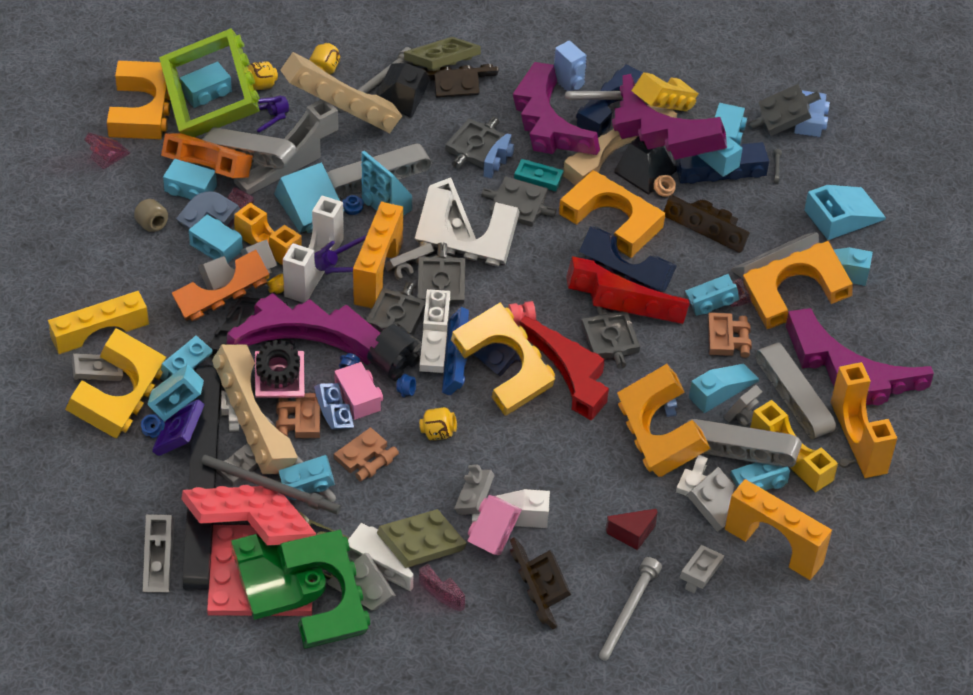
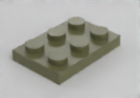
[404,37,481,71]
[377,509,467,568]

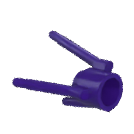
[257,95,289,133]
[314,235,366,275]

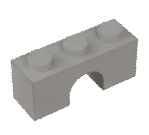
[198,240,277,290]

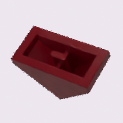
[606,509,658,550]

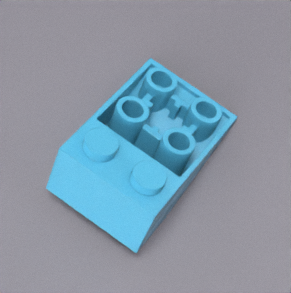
[361,151,412,216]
[804,185,886,240]

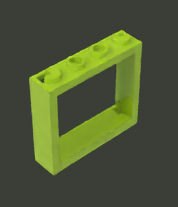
[159,28,260,137]

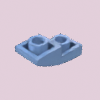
[484,134,514,178]
[314,383,354,429]

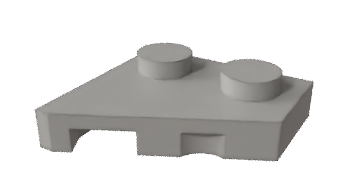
[687,467,734,532]
[326,553,396,610]

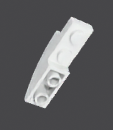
[419,289,450,373]

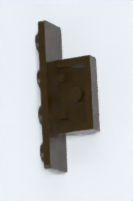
[420,64,499,98]
[663,195,750,253]
[509,537,571,629]

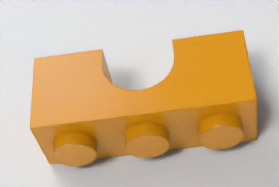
[234,203,302,265]

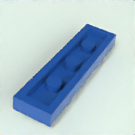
[442,307,469,395]

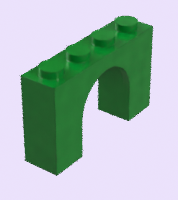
[278,529,370,649]

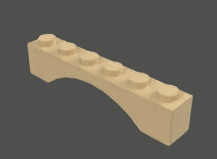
[281,52,402,133]
[563,105,677,186]
[212,345,298,474]

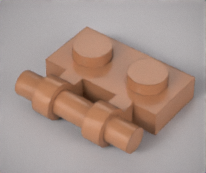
[708,313,752,358]
[276,393,320,438]
[334,427,399,481]

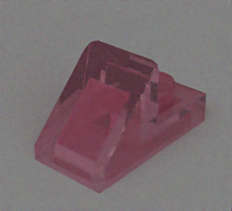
[84,133,130,169]

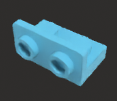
[685,274,740,316]
[160,336,212,381]
[279,455,335,500]
[730,462,790,491]

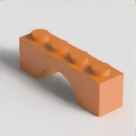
[161,133,253,178]
[172,250,269,322]

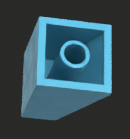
[274,162,344,233]

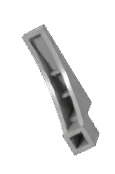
[234,99,338,196]

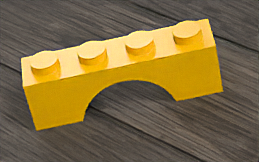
[631,72,699,111]
[48,291,149,354]
[750,400,838,493]

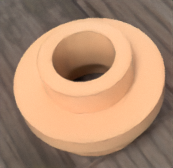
[654,175,676,197]

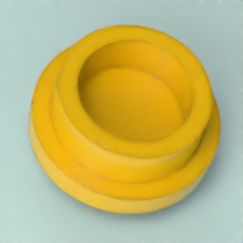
[267,274,284,294]

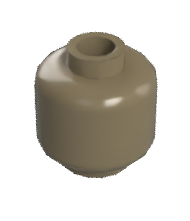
[134,199,168,232]

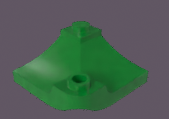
[231,534,326,620]

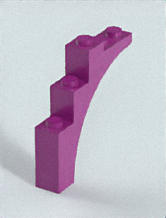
[513,62,600,155]
[612,74,727,160]
[226,293,380,365]
[786,308,934,405]

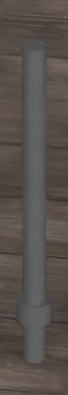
[201,455,341,515]

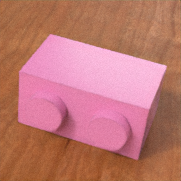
[335,362,383,420]
[468,495,522,555]

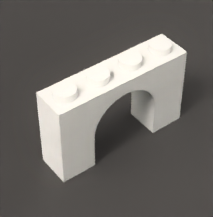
[415,186,520,266]
[283,196,344,303]

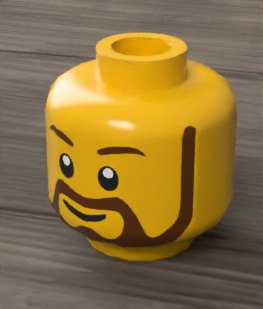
[309,43,341,75]
[248,61,278,91]
[419,407,457,441]

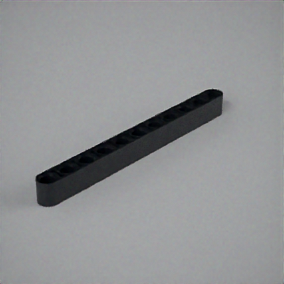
[183,365,222,590]

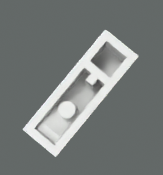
[430,178,476,241]
[472,489,550,528]
[347,523,413,591]

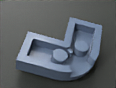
[176,191,240,229]

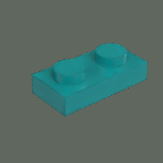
[514,159,564,191]

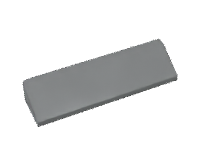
[732,232,819,279]

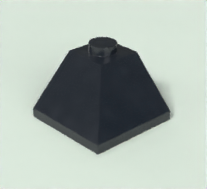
[376,63,430,118]
[614,136,676,195]

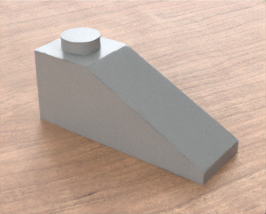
[143,515,175,593]

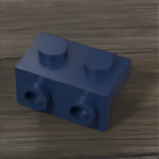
[473,343,521,376]

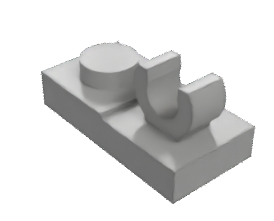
[384,243,434,280]
[71,353,123,381]
[724,385,763,427]
[217,443,259,486]
[454,465,494,515]
[680,545,724,593]

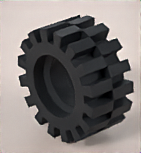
[256,340,300,388]

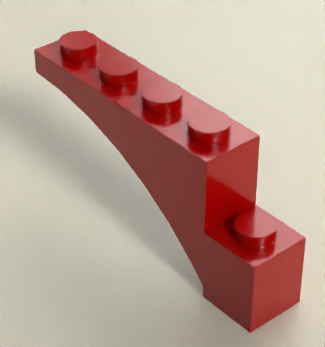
[566,256,690,324]
[519,315,609,421]

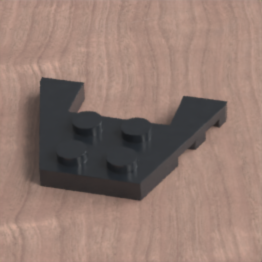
[207,297,296,355]

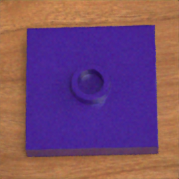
[152,399,205,456]

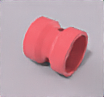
[508,301,536,326]

